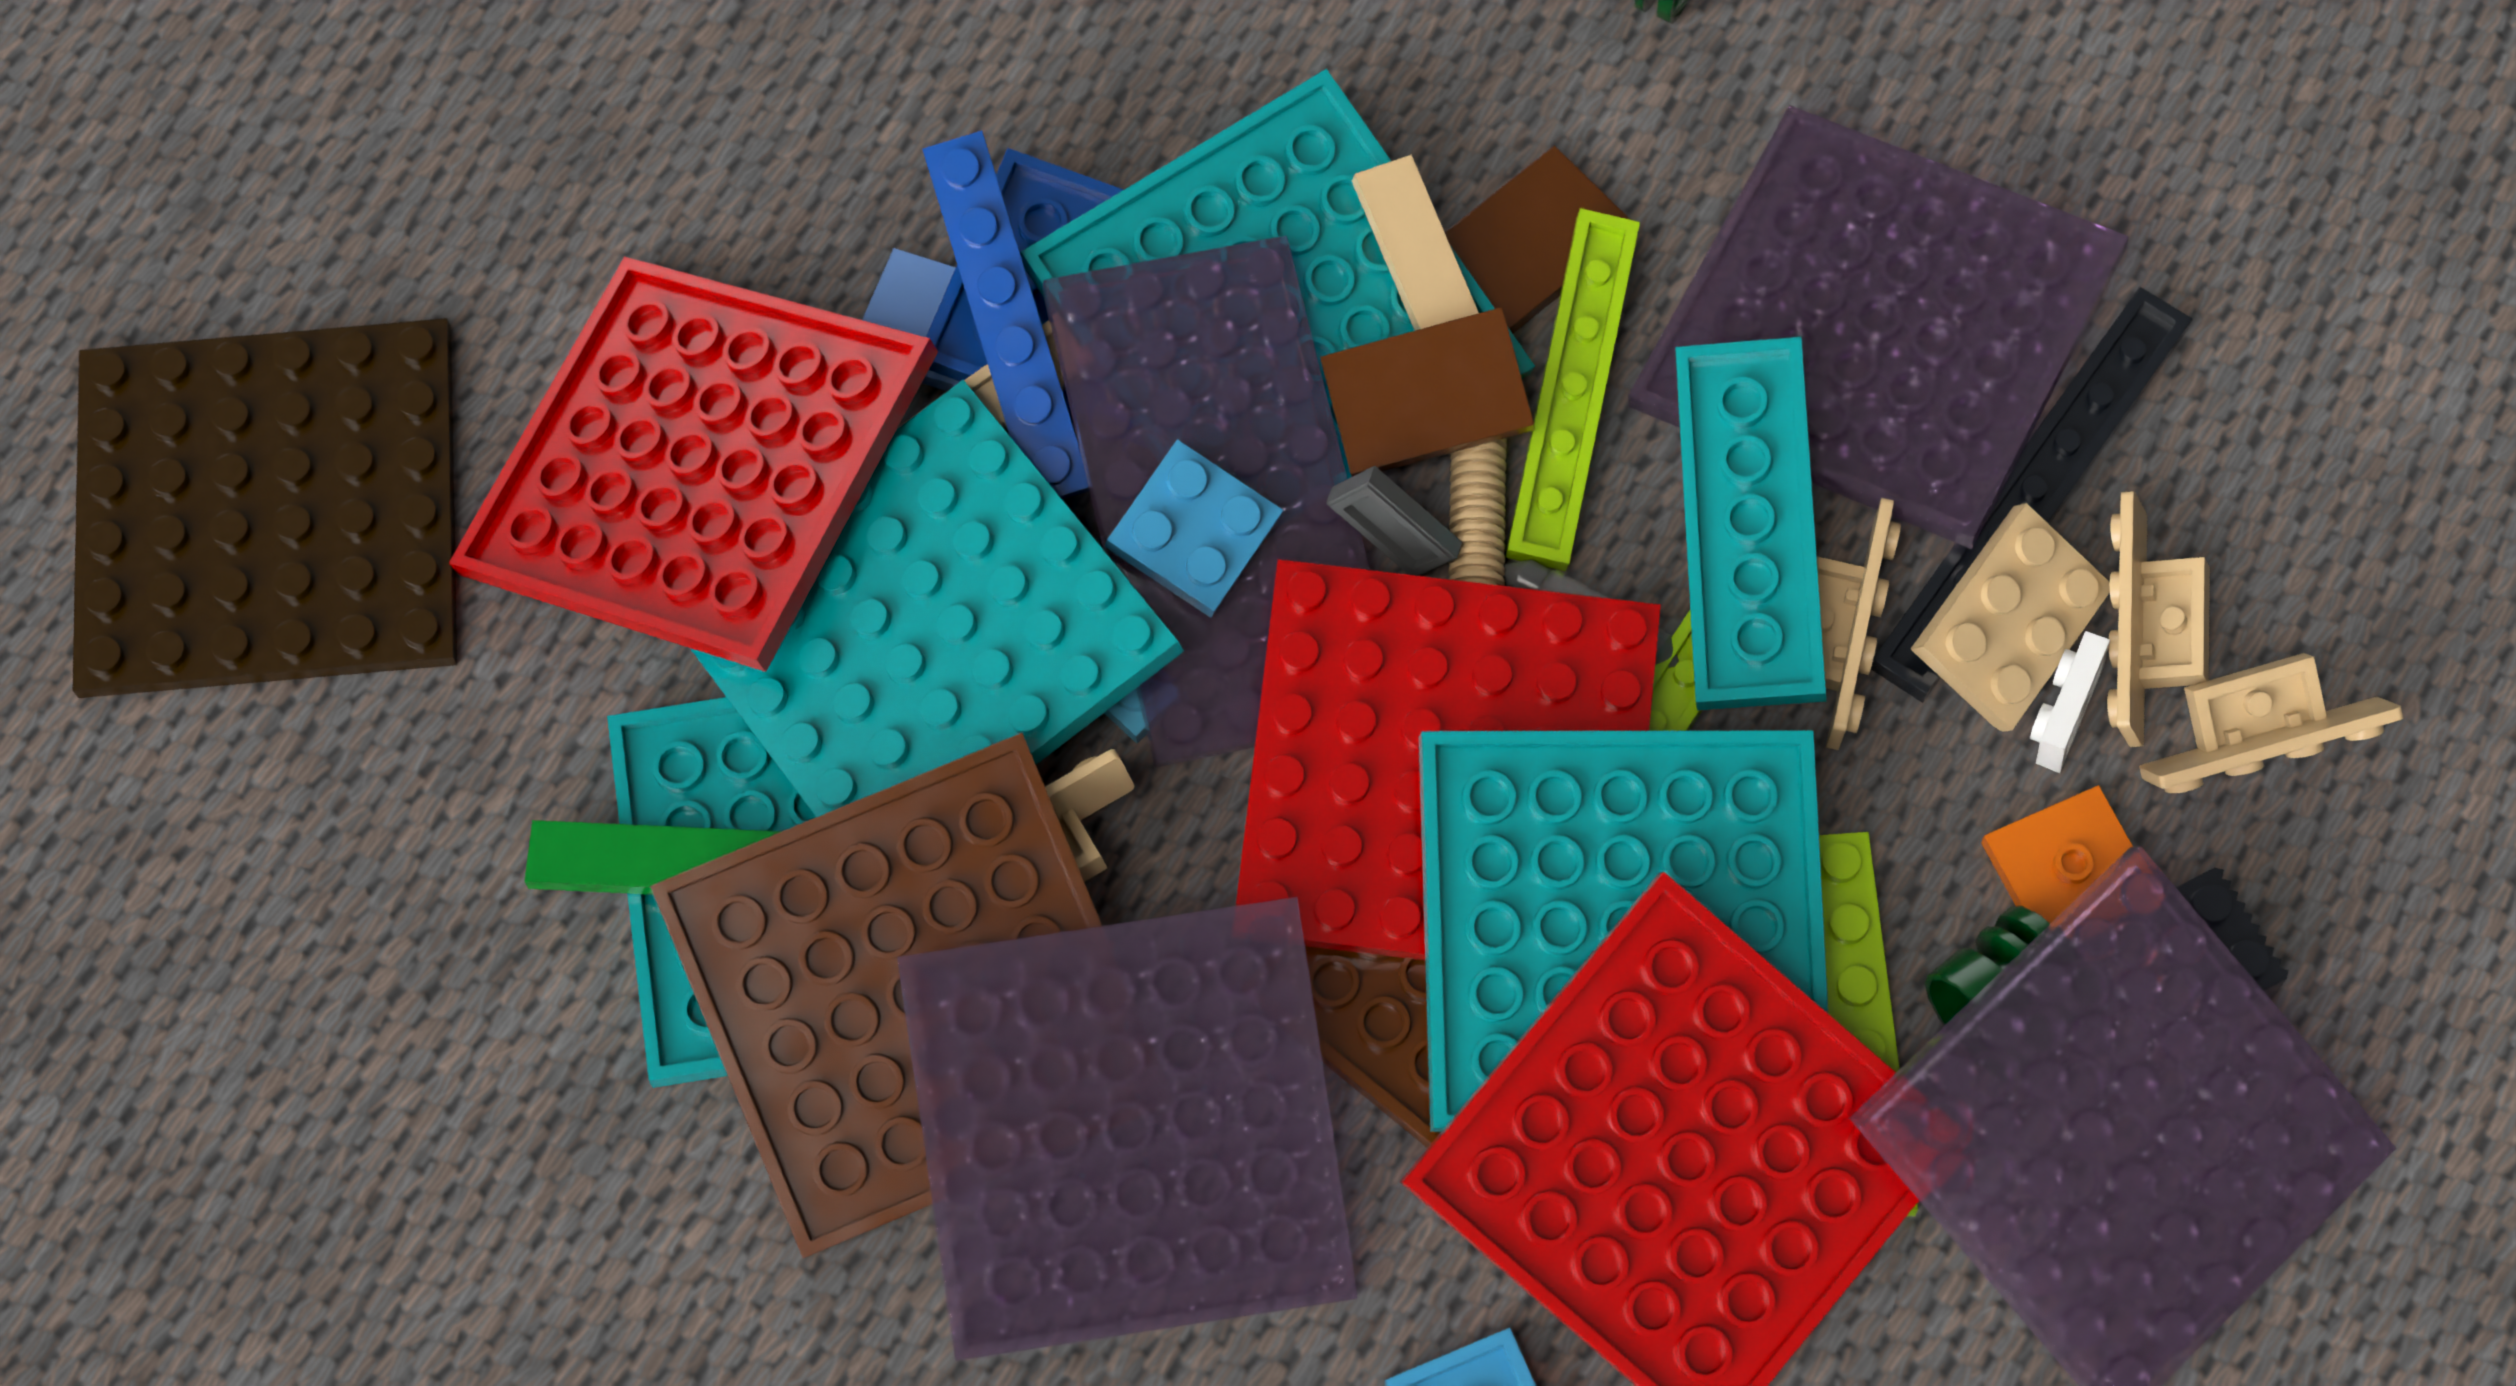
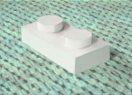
[2030,631,2110,773]

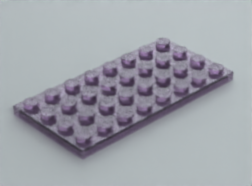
[1042,235,1370,768]

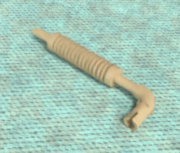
[1448,438,1507,586]

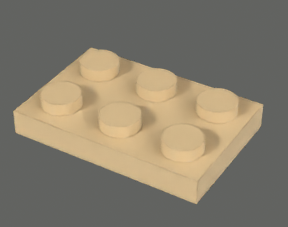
[1911,503,2110,732]

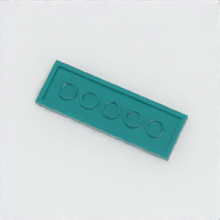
[1675,337,1827,710]

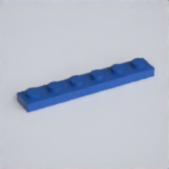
[922,130,1093,499]

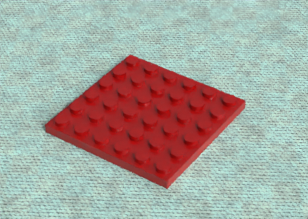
[449,257,938,672]
[1232,559,1661,961]
[1399,872,1971,1386]

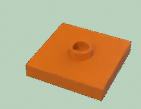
[1981,785,2161,942]

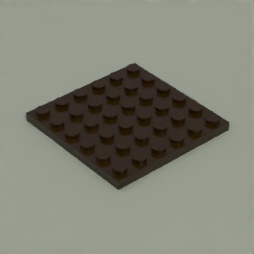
[72,318,457,698]

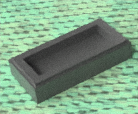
[1326,466,1462,576]

